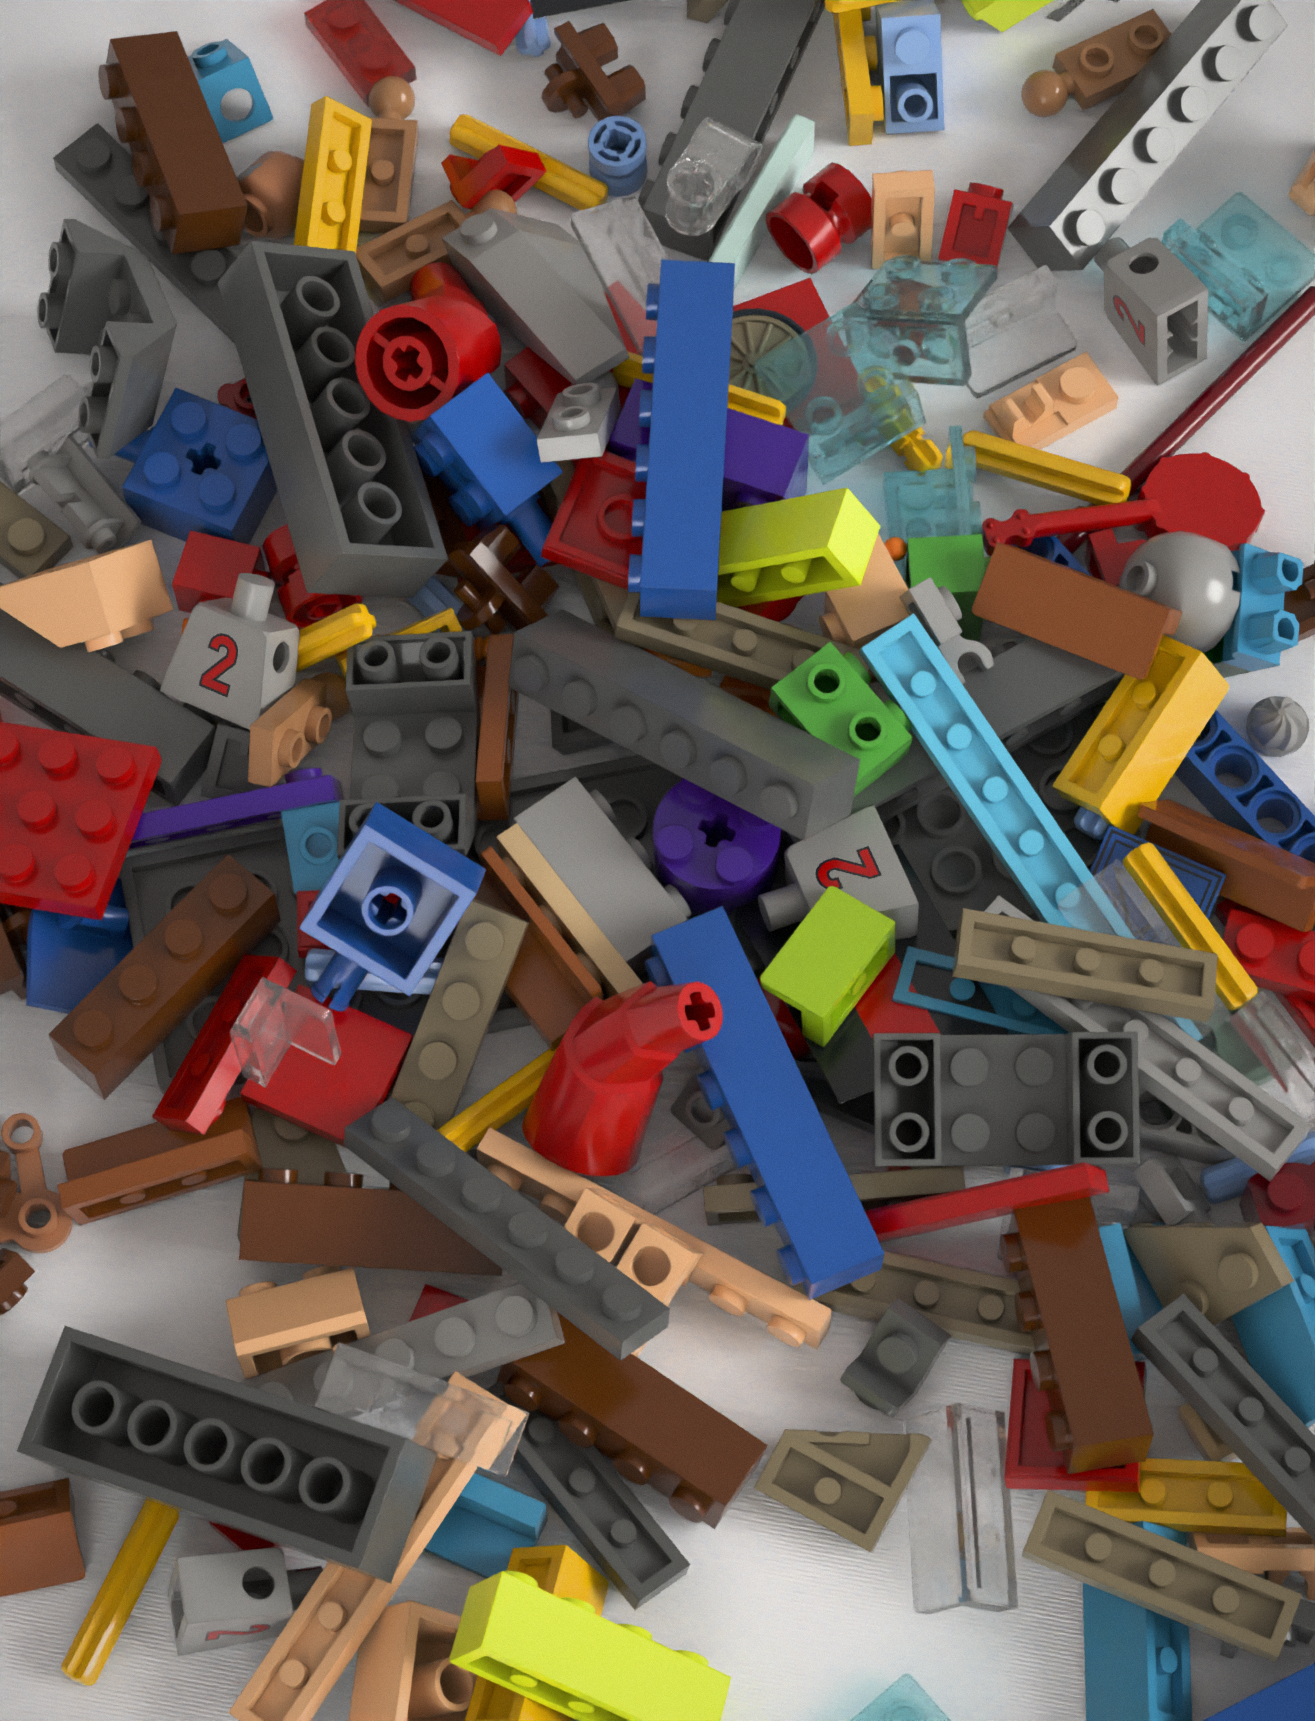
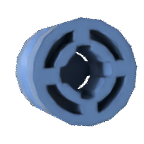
[588,116,647,197]

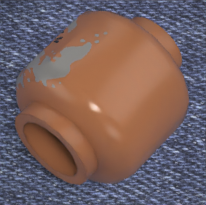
[236,151,304,239]

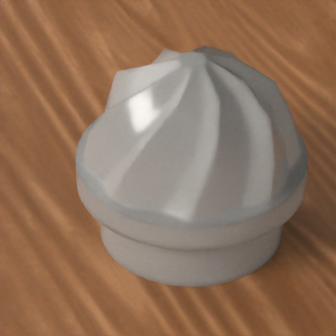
[1246,696,1309,757]

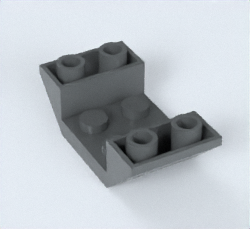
[37,219,177,459]
[337,631,481,860]
[873,1032,1140,1166]

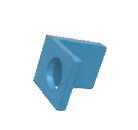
[188,39,273,143]
[281,802,340,895]

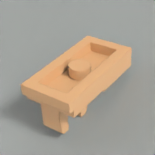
[870,170,935,270]
[983,352,1118,450]
[1190,1527,1315,1600]

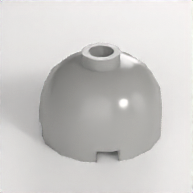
[1119,531,1241,652]

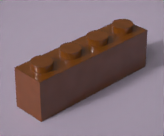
[98,31,248,254]
[48,854,281,1100]
[239,1167,502,1276]
[1000,1197,1154,1474]
[496,1312,768,1529]

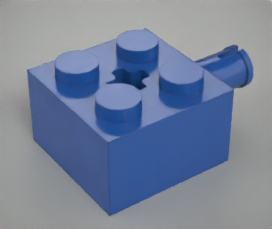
[410,373,563,567]
[89,388,277,544]
[299,802,486,1011]

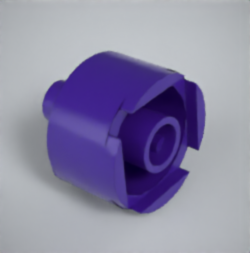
[653,778,781,915]

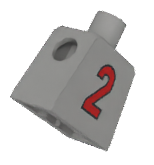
[1094,237,1208,386]
[160,573,300,730]
[758,805,919,940]
[168,1547,323,1656]

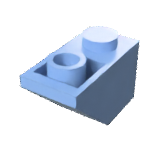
[875,0,944,134]

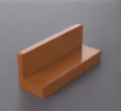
[972,542,1183,679]
[475,634,519,820]
[1137,799,1315,932]
[456,846,603,1051]
[57,1097,263,1226]
[0,1478,86,1597]

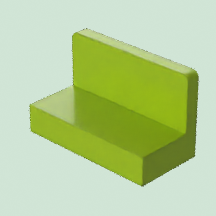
[760,886,895,1047]

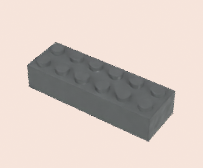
[218,241,448,598]
[17,1326,438,1583]

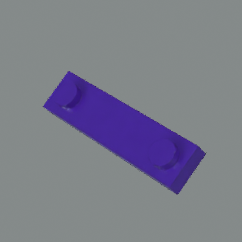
[128,768,344,851]

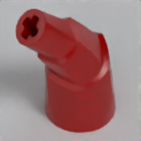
[355,262,502,422]
[522,981,723,1177]

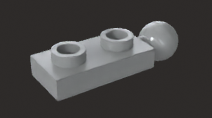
[536,371,622,463]

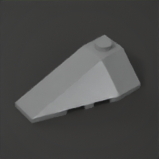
[442,208,629,385]

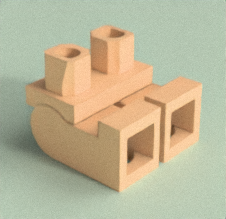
[564,1188,703,1357]

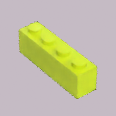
[717,487,880,607]
[449,1571,731,1721]

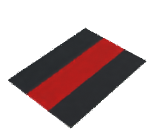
[734,844,1009,1103]

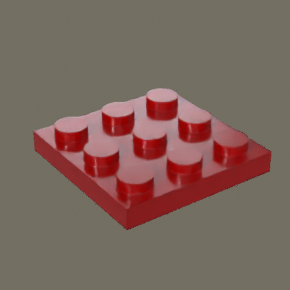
[0,722,162,921]

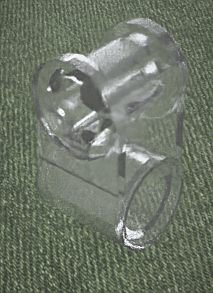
[666,116,763,236]

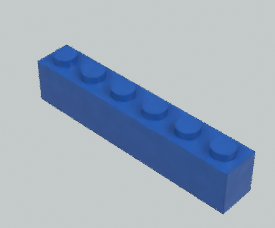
[628,260,735,620]
[644,906,885,1300]

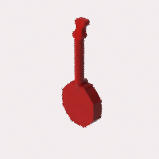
[979,452,1265,556]

